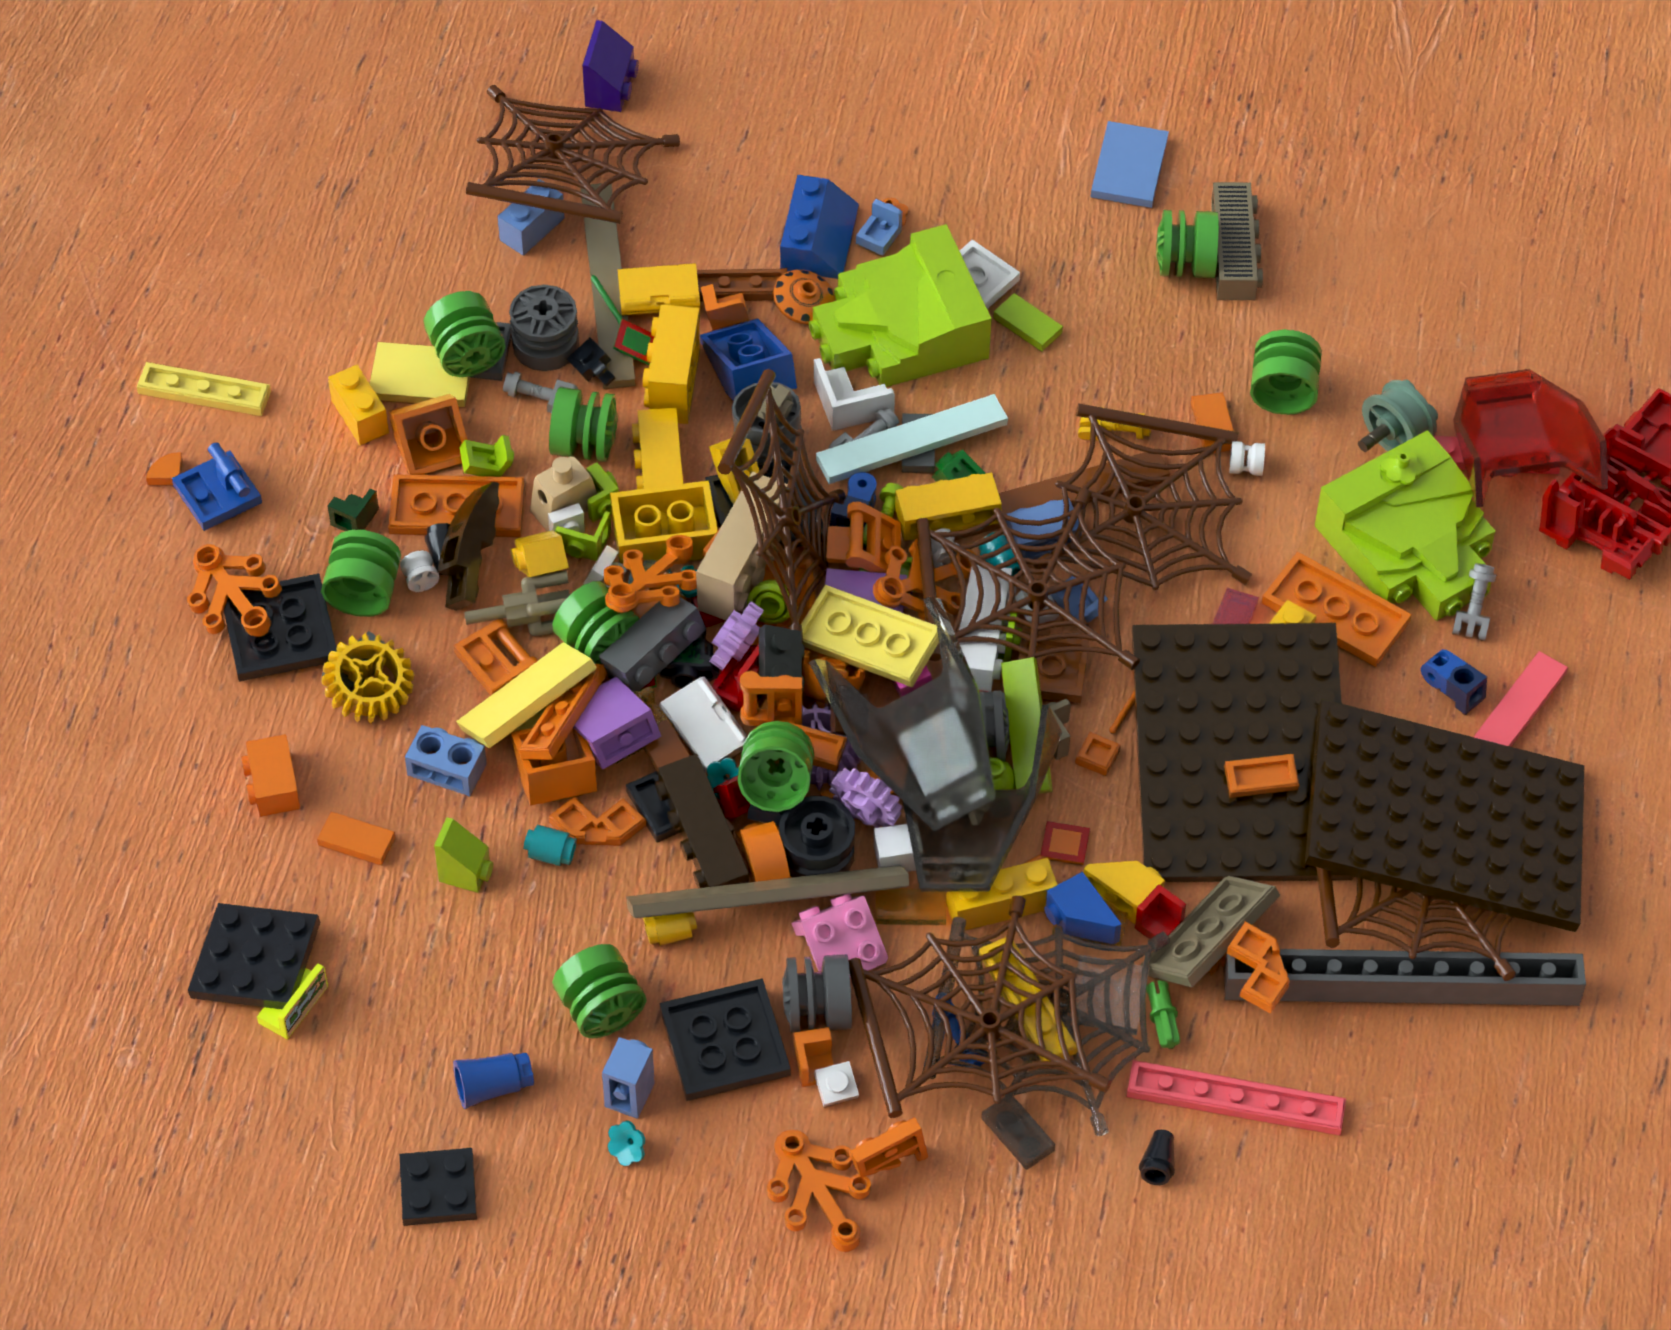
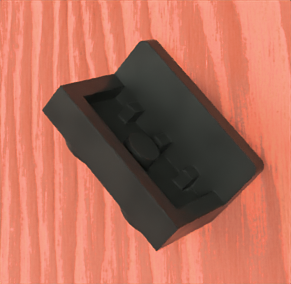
[759,624,805,692]

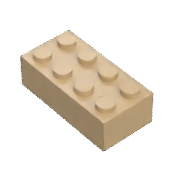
[696,472,792,620]

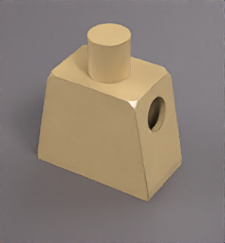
[530,456,598,531]

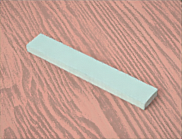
[816,394,1008,484]

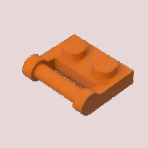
[846,502,901,573]
[453,619,538,695]
[740,671,802,726]

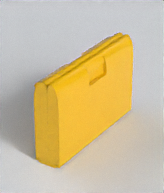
[617,263,700,315]

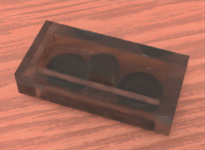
[981,1093,1056,1170]

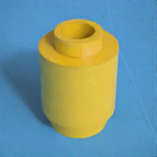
[643,912,697,946]

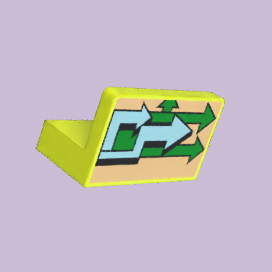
[257,963,328,1040]

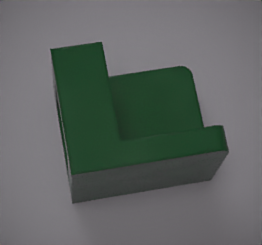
[328,489,379,531]

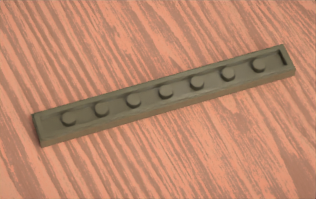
[580,183,635,389]
[626,865,909,919]

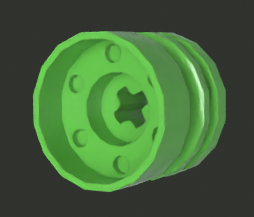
[1156,210,1219,278]
[423,291,506,377]
[1250,329,1322,415]
[549,387,618,462]
[321,530,401,617]
[552,581,640,664]
[738,721,814,812]
[552,944,647,1038]

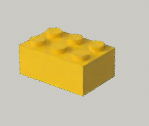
[643,305,701,424]
[610,480,718,566]

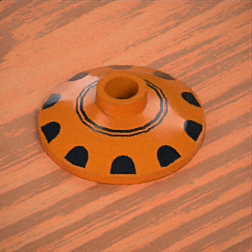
[773,270,835,325]

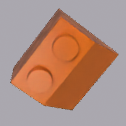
[388,394,468,475]
[511,728,597,806]

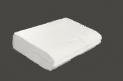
[659,676,748,774]

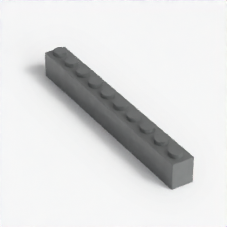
[1224,949,1586,1006]

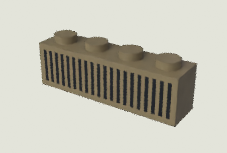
[1211,182,1263,300]

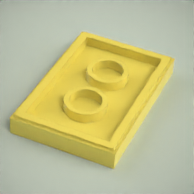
[370,342,470,407]

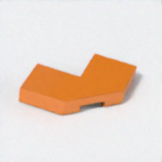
[548,796,646,846]
[1227,921,1290,1014]

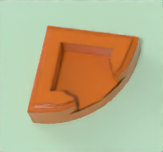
[146,452,183,485]

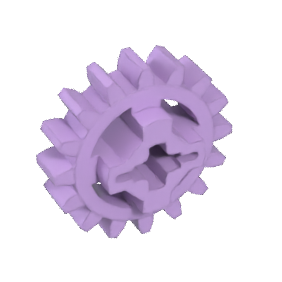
[709,601,764,670]
[829,768,903,828]

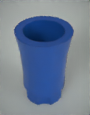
[453,1053,534,1109]

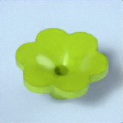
[1380,450,1423,485]

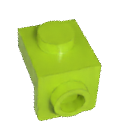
[459,435,514,477]
[586,462,619,522]

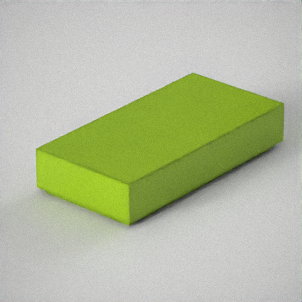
[993,293,1063,352]

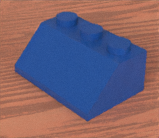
[780,175,859,279]

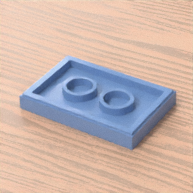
[1091,121,1169,208]

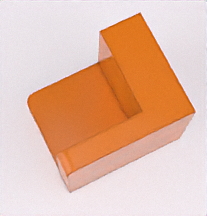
[701,284,749,330]
[826,526,859,571]
[794,1027,834,1087]

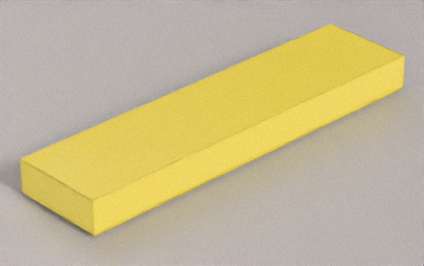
[137,362,271,416]

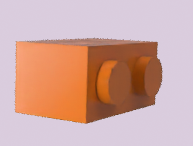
[241,734,300,817]

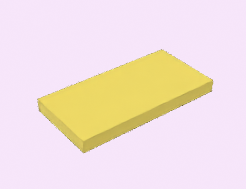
[801,585,944,687]
[456,642,597,748]

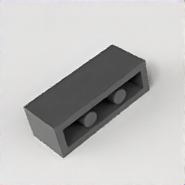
[599,597,706,694]

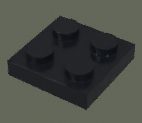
[399,1148,477,1226]

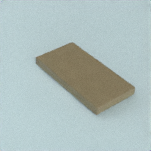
[1140,876,1280,987]

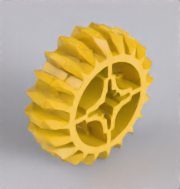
[322,632,414,724]

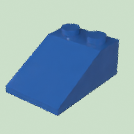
[700,318,797,401]

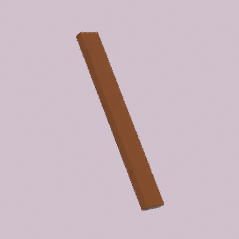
[954,452,1170,541]

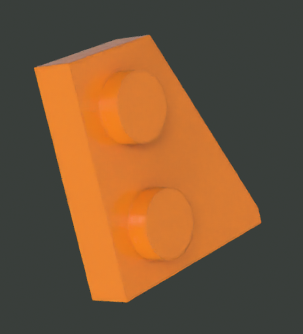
[850,1117,928,1178]

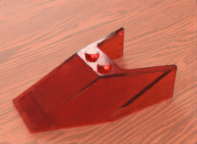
[1453,369,1608,507]

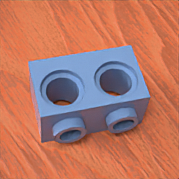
[405,725,487,796]

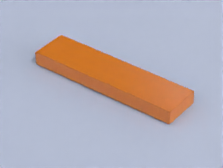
[519,664,607,760]

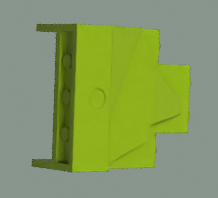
[809,224,992,387]
[1315,430,1496,621]

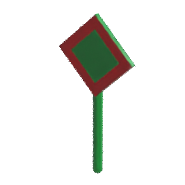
[591,275,654,365]

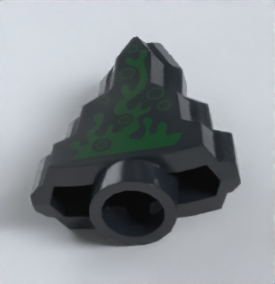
[658,617,720,689]

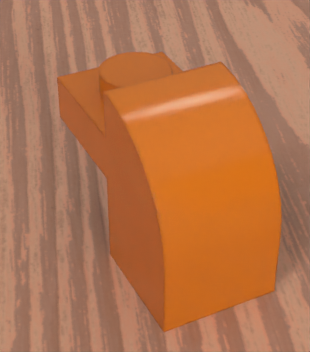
[735,821,791,882]

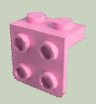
[791,894,888,978]

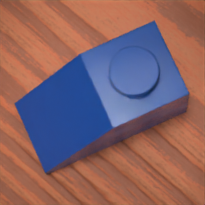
[1044,872,1121,945]

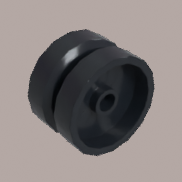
[779,796,855,877]

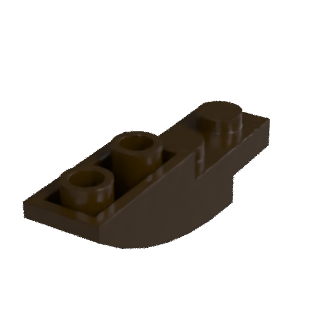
[438,482,499,611]

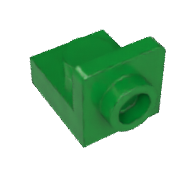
[932,449,985,481]

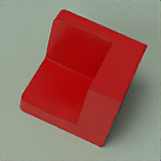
[1134,884,1186,946]

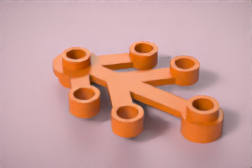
[604,535,697,613]
[873,538,977,621]
[187,544,282,637]
[767,1130,871,1252]

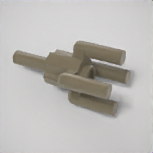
[464,570,570,636]

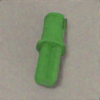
[1146,980,1181,1049]

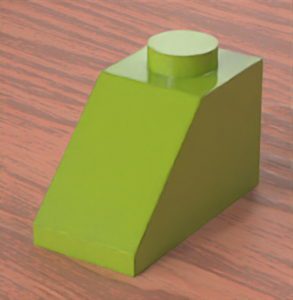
[434,817,494,893]

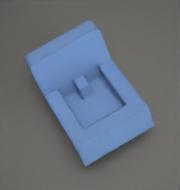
[856,199,902,256]
[1051,572,1108,623]

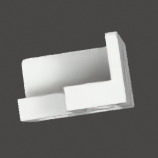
[814,358,895,431]

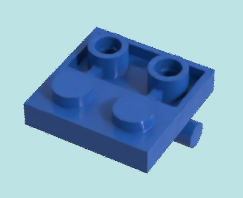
[172,443,262,531]

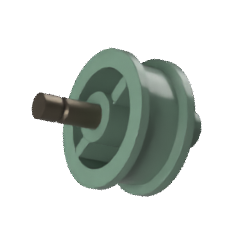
[1358,380,1438,452]

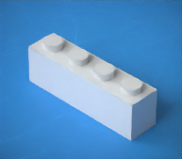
[951,565,1017,692]

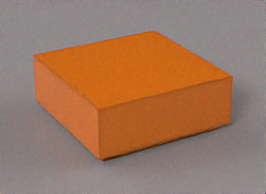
[1075,732,1121,776]

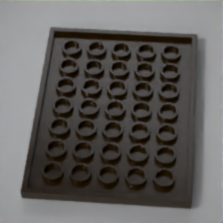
[1132,623,1353,882]
[1305,699,1585,932]

